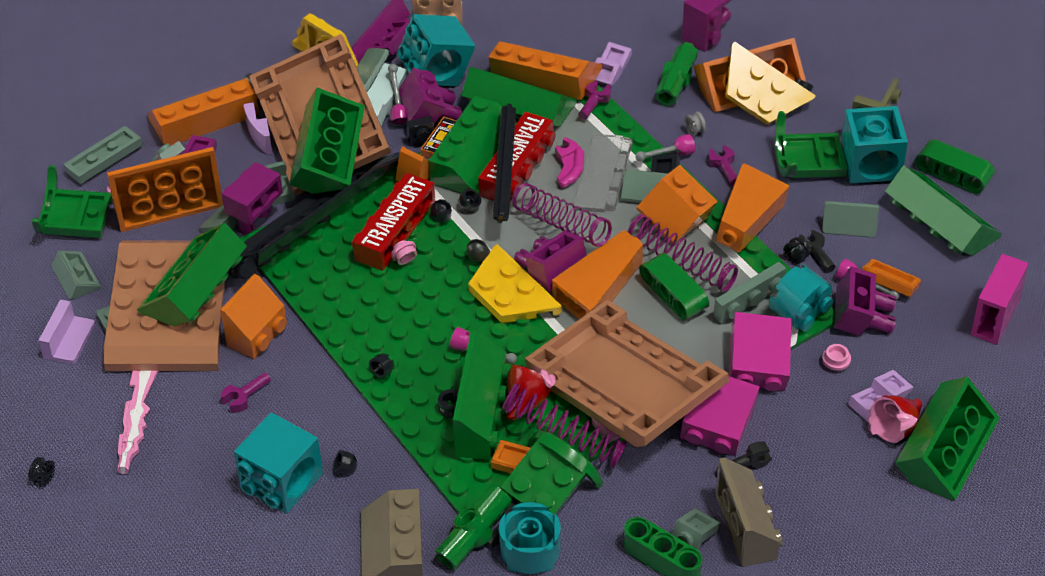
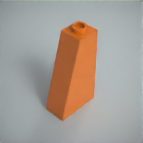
[716,163,790,253]
[552,230,643,319]

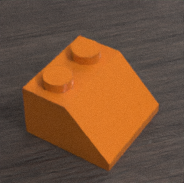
[636,165,718,244]
[220,274,287,359]

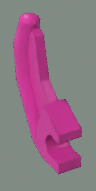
[555,137,585,188]

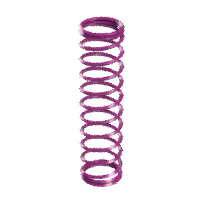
[512,183,612,247]
[628,214,738,292]
[502,383,627,469]

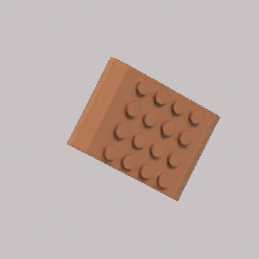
[249,34,392,196]
[104,240,226,371]
[525,300,729,447]

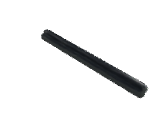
[493,104,516,224]

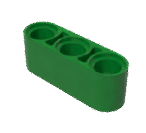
[915,139,995,194]
[639,253,710,320]
[624,517,702,576]

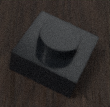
[406,116,434,147]
[651,153,680,174]

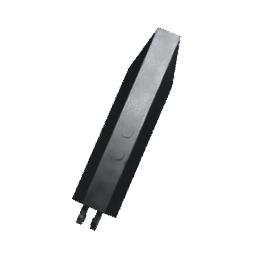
[228,152,400,279]

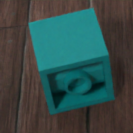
[397,14,476,86]
[841,106,908,183]
[234,412,323,514]

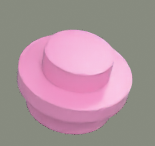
[391,240,417,265]
[822,344,851,371]

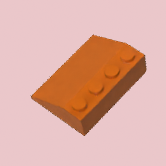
[107,147,223,232]

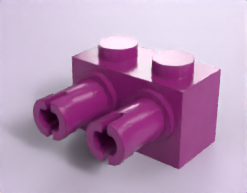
[682,0,732,52]
[398,68,462,123]
[221,162,283,234]
[514,230,587,292]
[834,266,896,336]

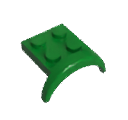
[775,111,848,178]
[31,165,112,238]
[500,431,603,515]

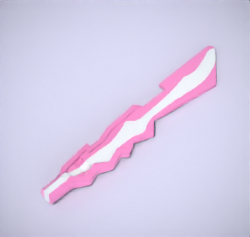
[117,371,158,474]

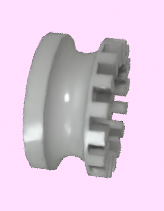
[684,111,706,137]

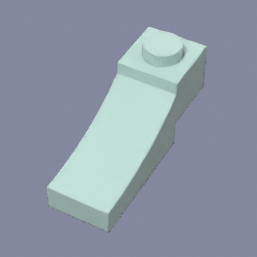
[367,63,408,127]

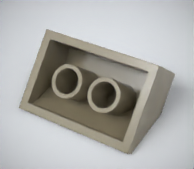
[716,458,782,567]
[361,489,423,576]

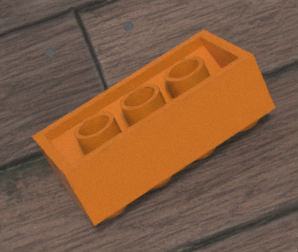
[693,38,806,112]
[488,41,603,100]
[147,78,260,146]

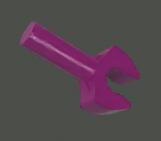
[578,81,611,120]
[708,145,737,186]
[220,372,271,413]

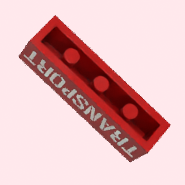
[478,111,556,201]
[352,173,436,271]

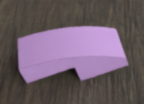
[594,42,632,87]
[243,103,272,155]
[848,370,913,422]

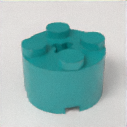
[769,264,833,332]
[499,502,561,574]

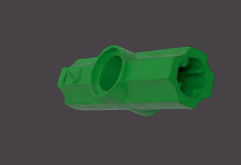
[655,42,698,107]
[435,485,512,570]

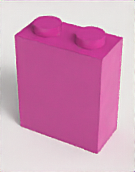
[971,254,1029,345]
[729,312,791,391]
[680,377,760,457]

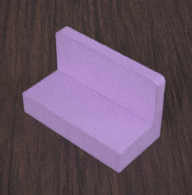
[38,299,95,364]

